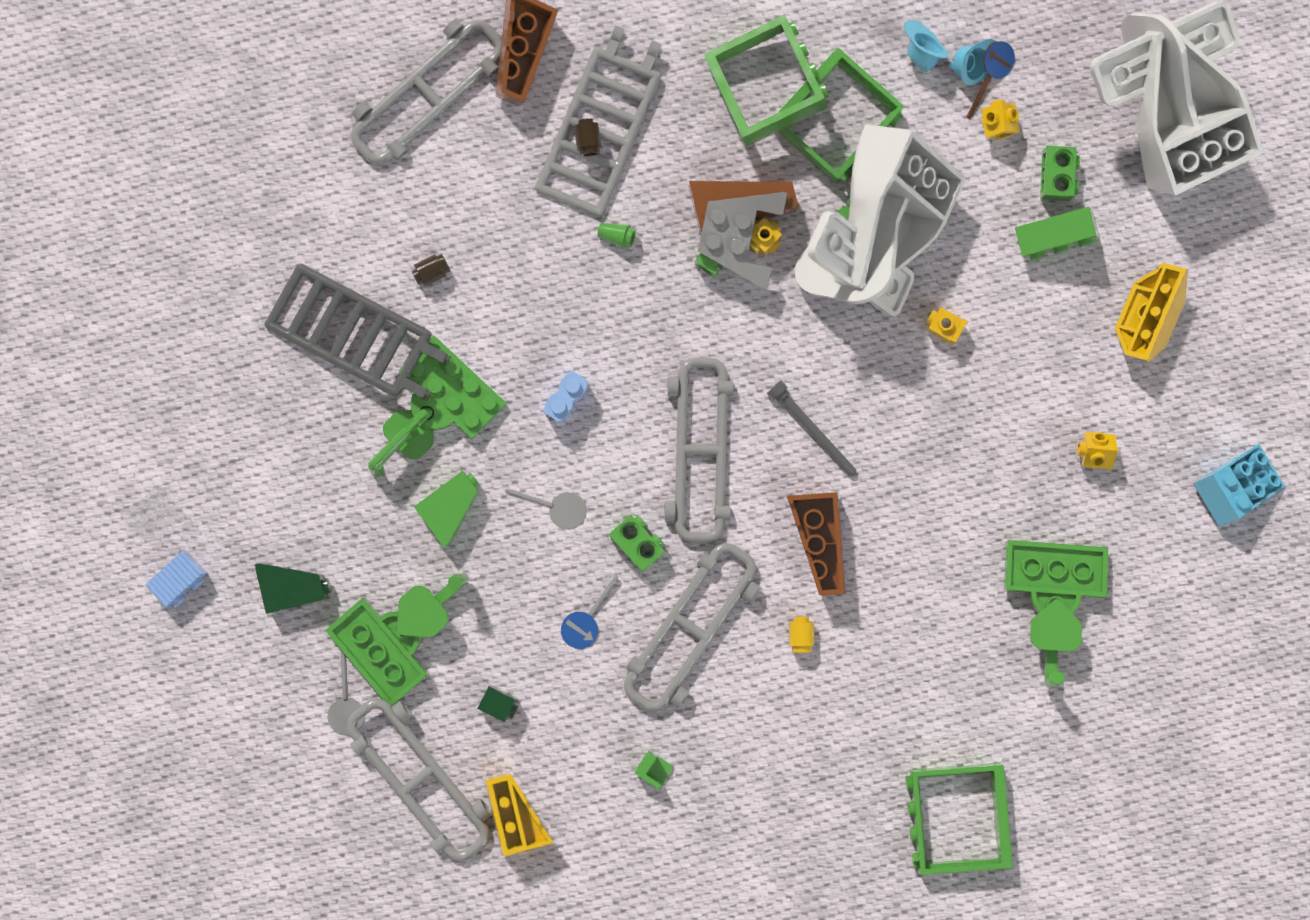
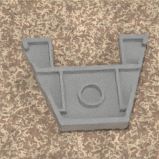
[698,192,787,290]

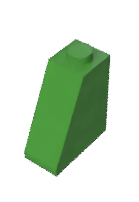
[414,470,480,548]

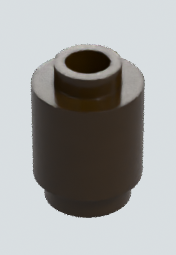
[574,118,602,157]
[411,254,450,287]

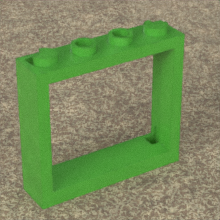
[704,15,829,147]
[778,47,905,184]
[905,763,1013,875]

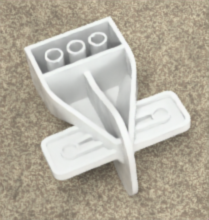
[1090,1,1264,196]
[795,124,966,316]

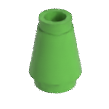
[597,223,636,249]

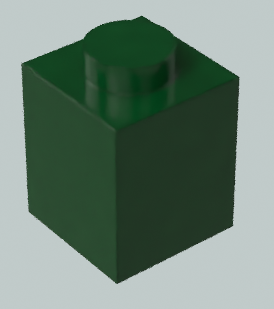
[477,685,519,722]

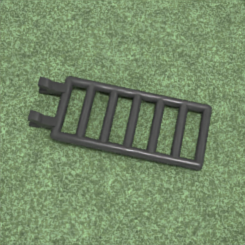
[264,263,451,401]

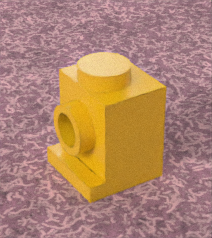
[925,307,968,345]

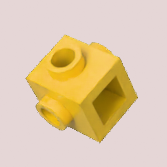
[981,100,1020,140]
[749,217,782,257]
[1077,432,1118,470]

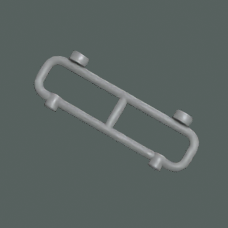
[351,18,502,164]
[664,357,733,542]
[624,543,760,712]
[347,698,492,861]

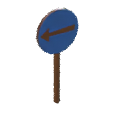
[967,41,1015,119]

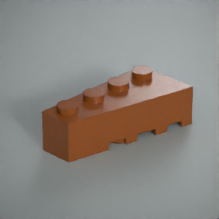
[495,0,558,106]
[689,181,798,234]
[787,492,846,596]

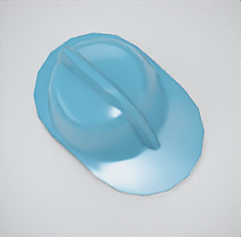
[904,20,949,72]
[948,39,997,86]

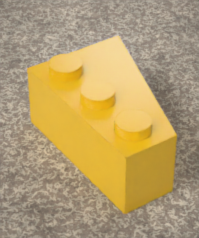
[484,773,554,856]

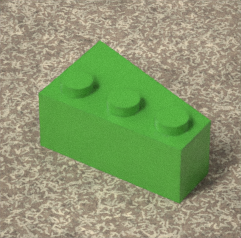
[1015,206,1100,261]

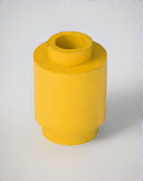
[789,616,814,653]

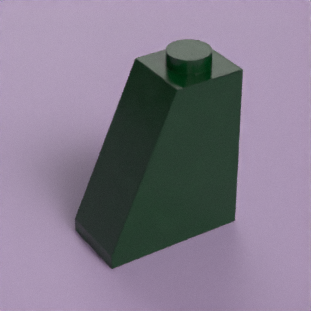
[254,563,331,614]

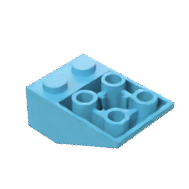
[1193,444,1285,527]

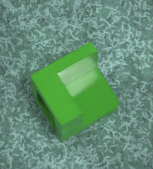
[635,750,673,790]

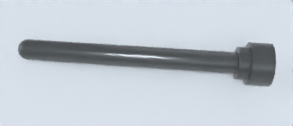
[767,380,856,476]

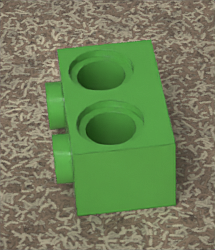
[1040,146,1080,201]
[608,514,665,572]

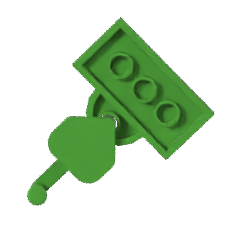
[368,335,507,477]
[1004,540,1108,688]
[325,573,469,706]

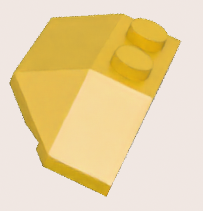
[1115,263,1188,362]

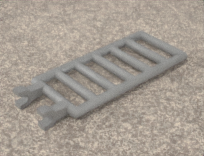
[535,25,662,217]

